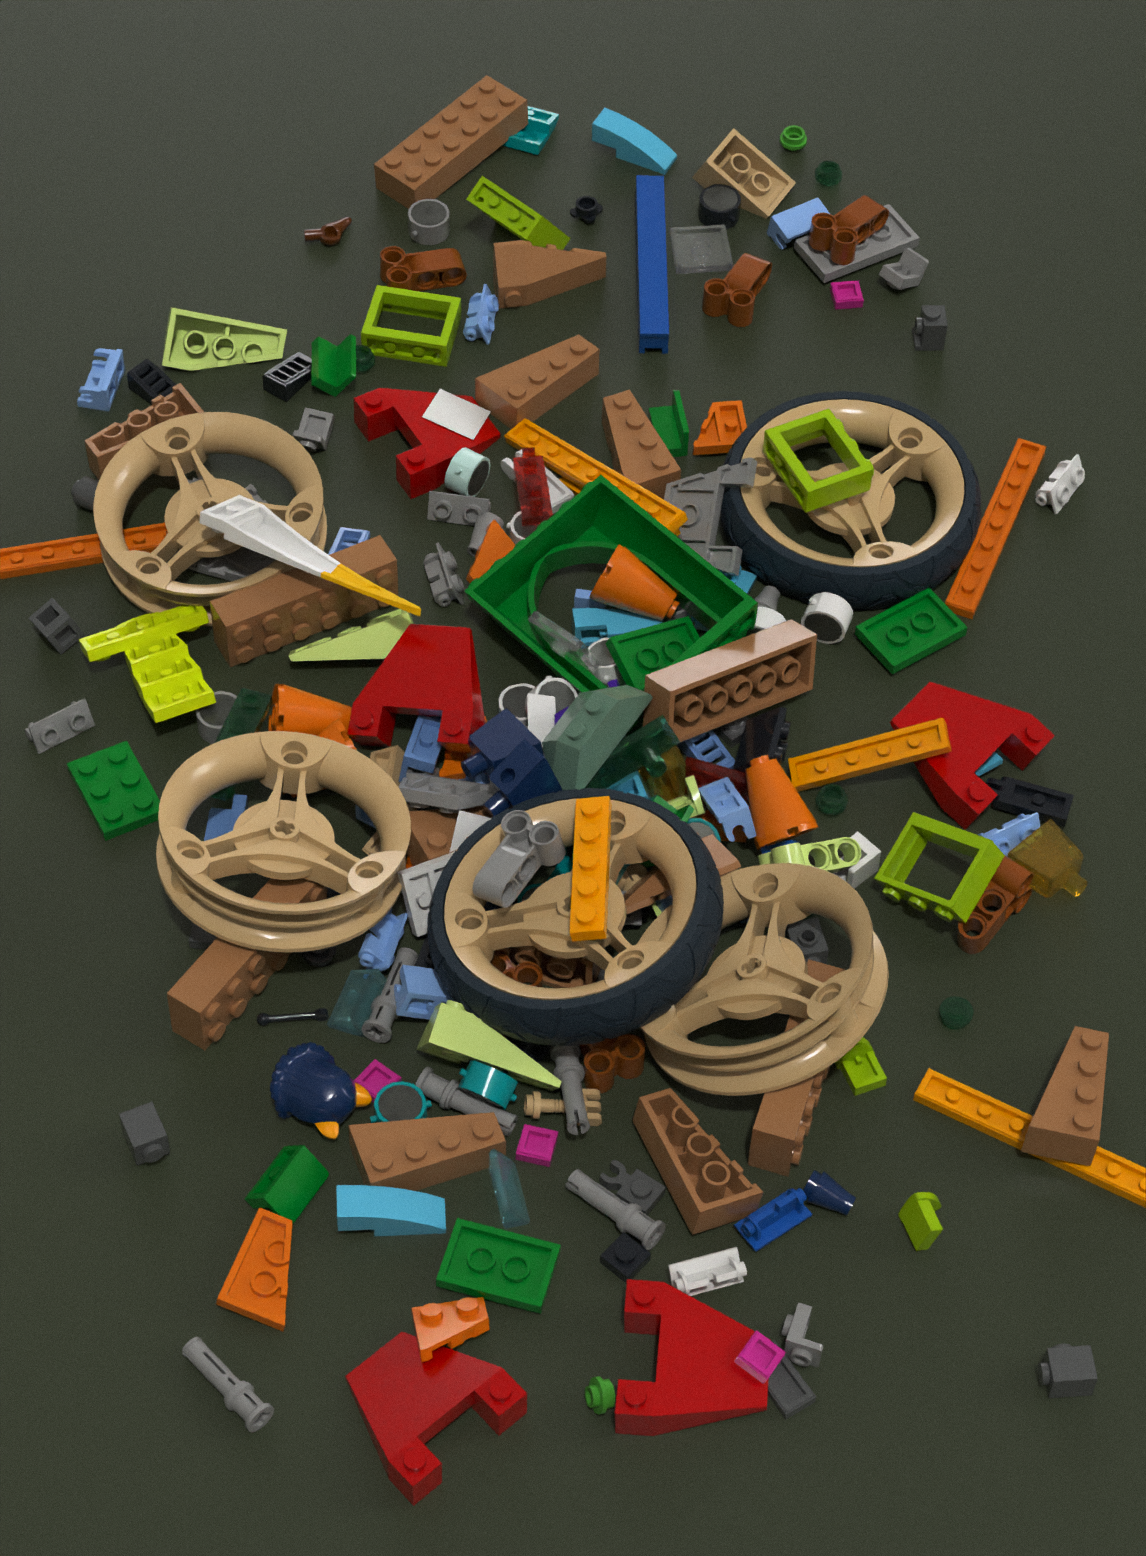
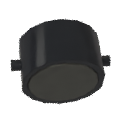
[698,184,741,230]

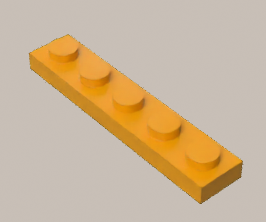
[788,718,951,792]
[570,796,612,942]

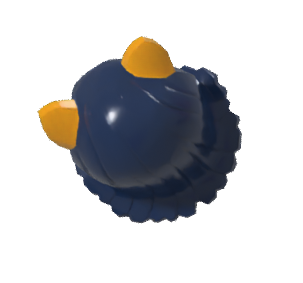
[270,1042,372,1140]

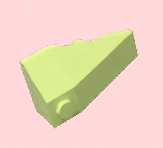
[162,307,287,371]
[289,609,414,661]
[417,1000,562,1091]

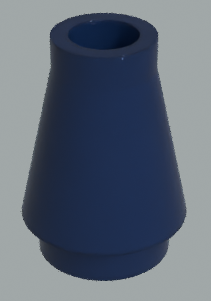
[803,1170,856,1216]

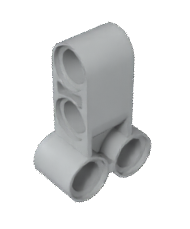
[472,810,566,908]

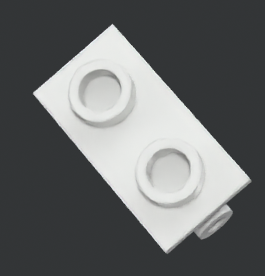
[1035,454,1085,514]
[668,1247,747,1296]

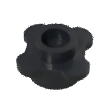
[570,196,603,223]

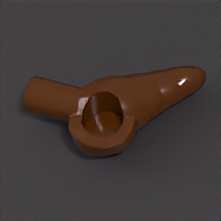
[304,217,352,246]

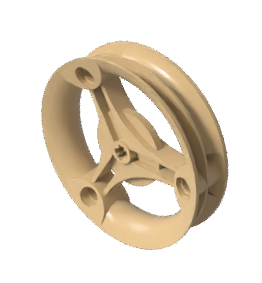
[93,412,327,626]
[156,731,411,953]
[637,863,889,1096]

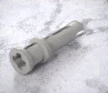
[361,948,418,1043]
[550,1045,590,1135]
[415,1066,518,1136]
[565,1169,666,1250]
[182,1337,274,1432]

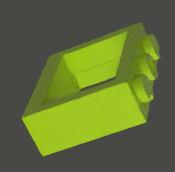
[466,176,571,250]
[361,285,461,367]
[763,409,874,513]
[874,812,1005,924]

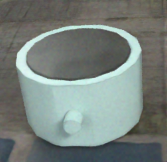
[445,447,491,497]

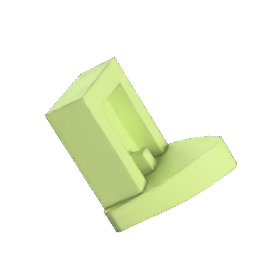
[667,775,705,818]

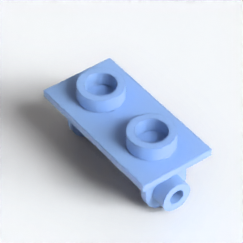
[463,284,499,345]
[978,812,1042,857]
[358,909,408,976]

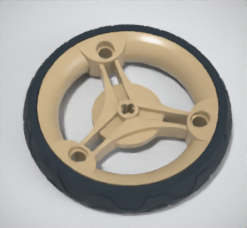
[720,391,981,610]
[427,788,724,1046]

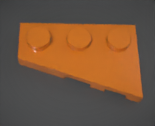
[216,1207,293,1332]

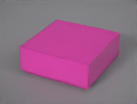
[830,280,864,310]
[354,1059,402,1103]
[516,1124,558,1167]
[734,1330,786,1384]

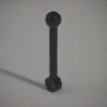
[256,1008,329,1026]

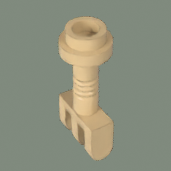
[524,1088,602,1126]

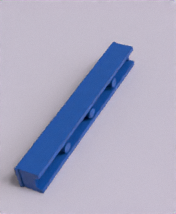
[635,175,669,354]

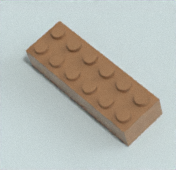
[374,75,528,209]
[210,535,398,667]
[642,619,817,748]
[167,878,328,1051]
[748,959,845,1177]

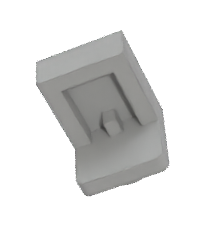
[879,248,929,290]
[292,407,335,452]
[782,1302,823,1367]

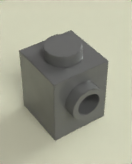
[785,918,829,964]
[119,1102,170,1165]
[1038,1344,1098,1398]

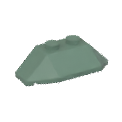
[542,685,653,791]

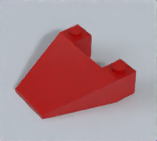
[353,388,501,499]
[347,624,486,754]
[889,682,1055,830]
[615,1279,771,1436]
[345,1332,527,1506]

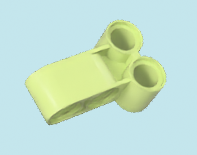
[757,837,861,873]

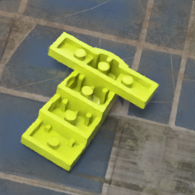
[79,605,216,723]

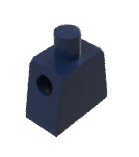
[461,708,543,779]
[483,739,562,817]

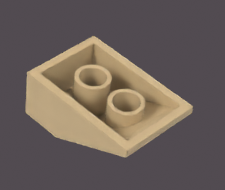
[692,128,796,219]

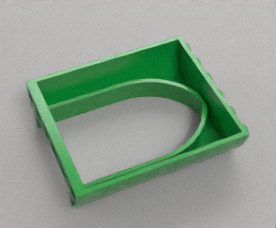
[465,475,758,741]

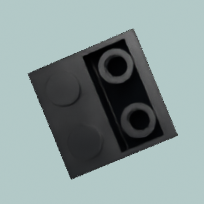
[732,707,791,792]

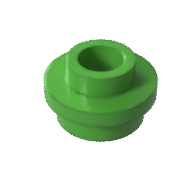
[780,125,807,151]
[585,1376,615,1415]

